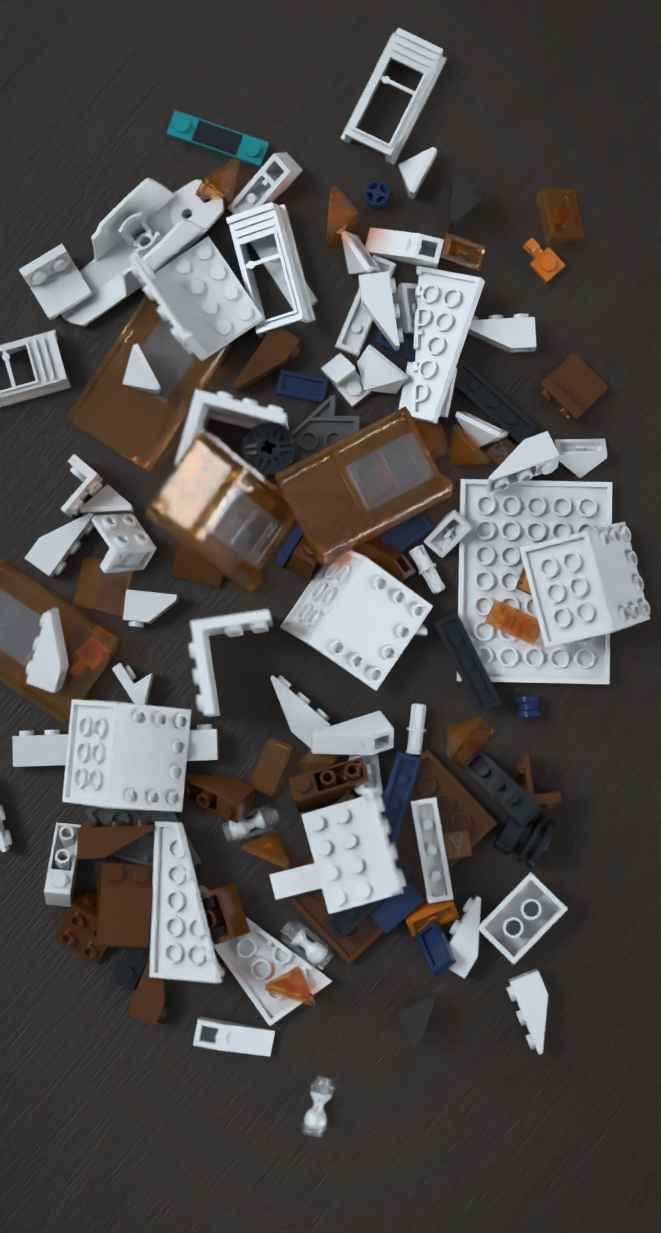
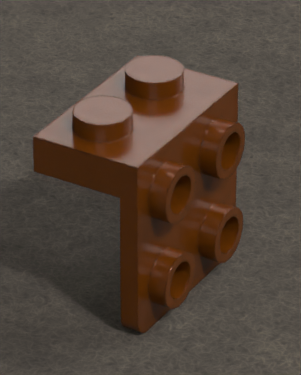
[538,354,607,423]
[516,754,561,809]
[55,888,107,964]

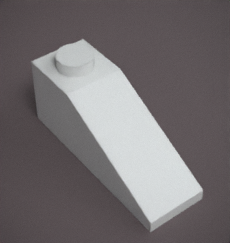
[227,152,303,215]

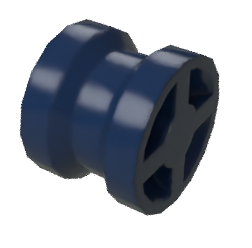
[364,180,389,210]
[515,695,542,718]

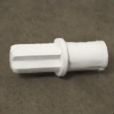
[409,544,445,594]
[406,703,427,755]

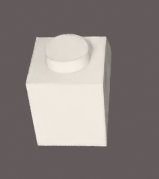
[123,589,179,628]

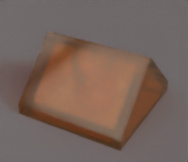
[327,185,359,247]
[537,188,585,246]
[72,556,132,617]

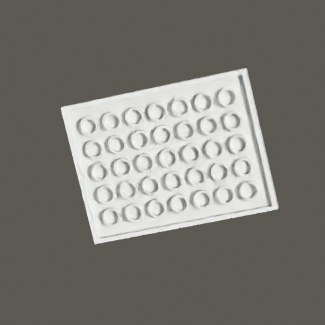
[456,479,612,685]

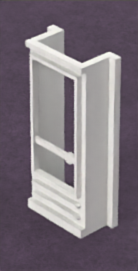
[341,28,447,165]
[226,202,316,338]
[0,330,71,408]

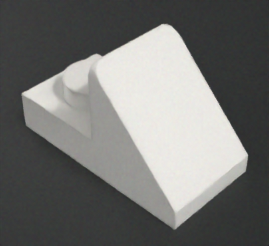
[321,353,372,408]
[112,663,153,705]

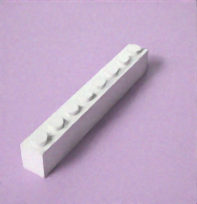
[12,724,219,767]

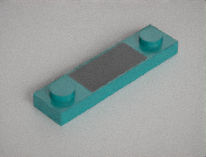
[166,110,269,168]

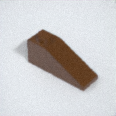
[233,327,301,392]
[127,957,169,1026]

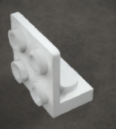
[19,244,92,320]
[61,454,103,518]
[91,513,157,573]

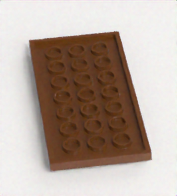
[287,749,498,964]

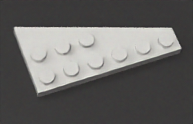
[411,266,485,424]
[149,821,222,983]
[199,885,332,1026]

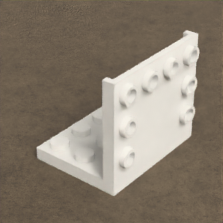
[128,236,264,362]
[175,389,289,480]
[519,521,650,648]
[280,544,433,691]
[189,609,273,717]
[62,699,191,812]
[301,788,406,914]

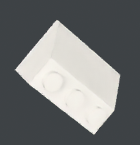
[477,872,568,964]

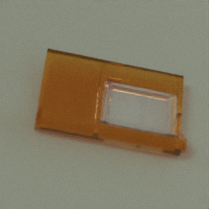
[65,294,232,472]
[276,406,454,565]
[146,431,303,592]
[0,558,121,724]

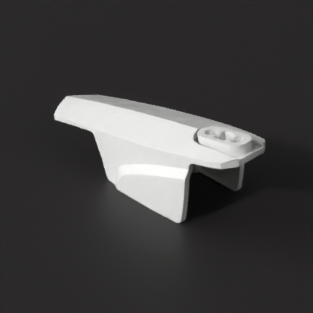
[61,178,224,327]

